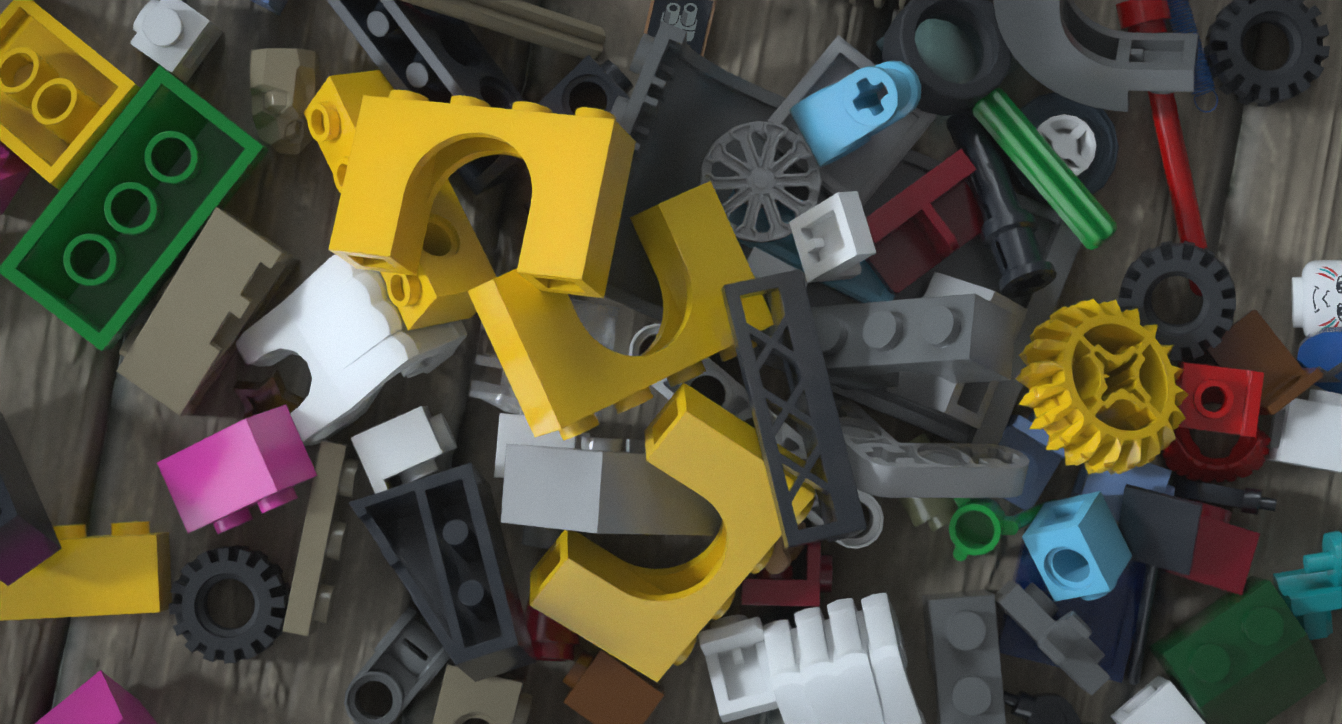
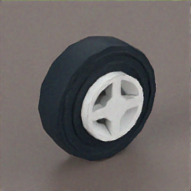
[1002,92,1119,205]

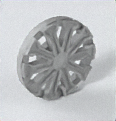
[699,121,821,243]

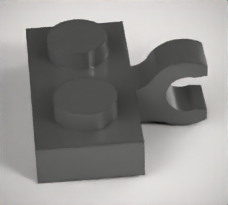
[994,580,1110,695]

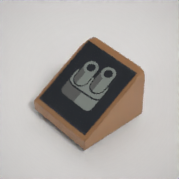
[643,0,717,57]

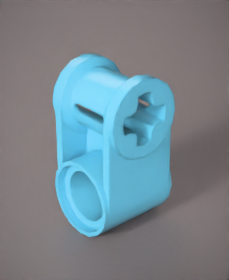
[789,61,921,167]

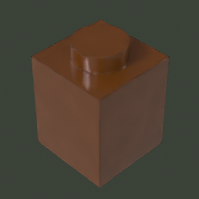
[562,648,664,724]

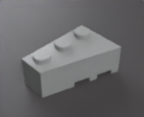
[501,436,722,536]

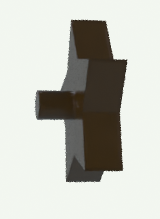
[233,369,305,419]

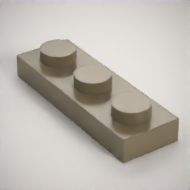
[282,440,361,636]

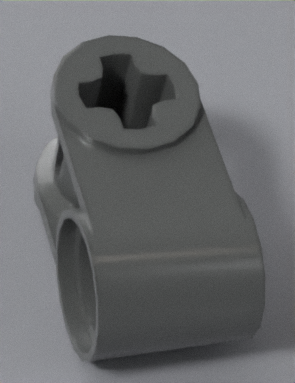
[344,606,450,724]

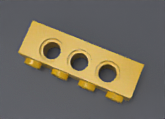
[303,70,497,331]

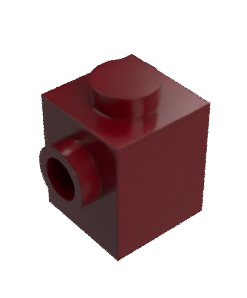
[1159,501,1260,595]

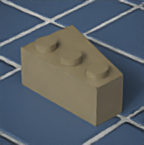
[117,207,300,416]

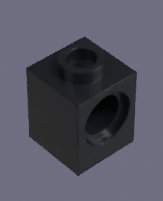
[538,55,634,115]

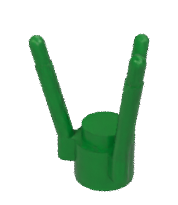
[949,498,1057,561]

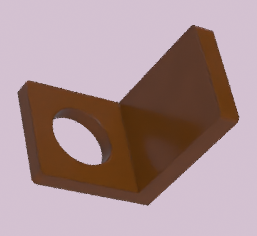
[1205,310,1324,415]

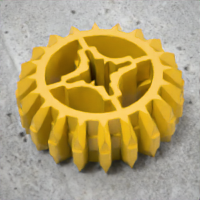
[1015,299,1189,475]

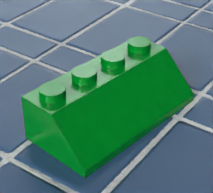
[0,65,269,351]

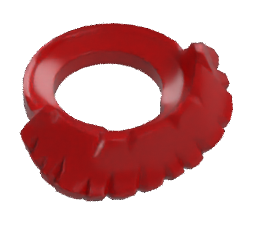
[1162,389,1271,483]

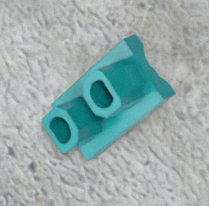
[1273,531,1342,640]

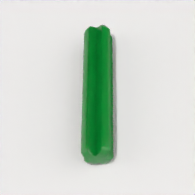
[973,87,1117,250]

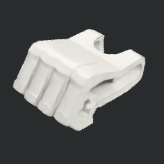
[236,255,467,446]
[762,593,927,724]

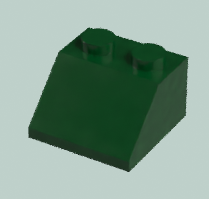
[1149,576,1327,724]

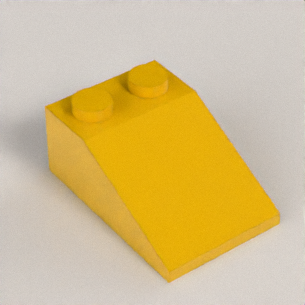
[0,0,141,190]

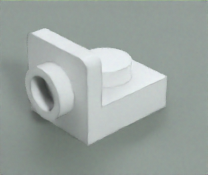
[789,191,876,283]

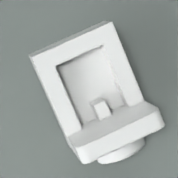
[698,615,779,723]

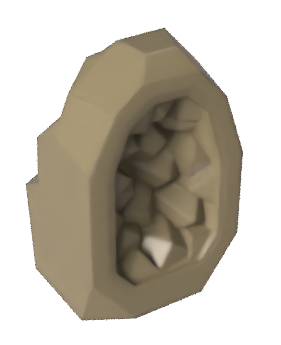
[250,48,321,155]

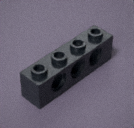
[327,0,527,196]

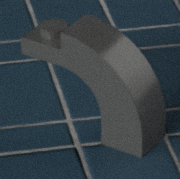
[993,0,1198,112]

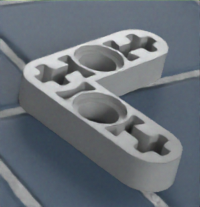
[796,393,1030,498]

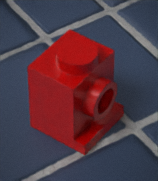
[1175,361,1264,437]

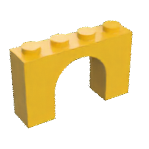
[328,90,636,298]
[468,181,774,441]
[530,382,816,682]

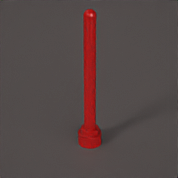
[1115,0,1208,297]

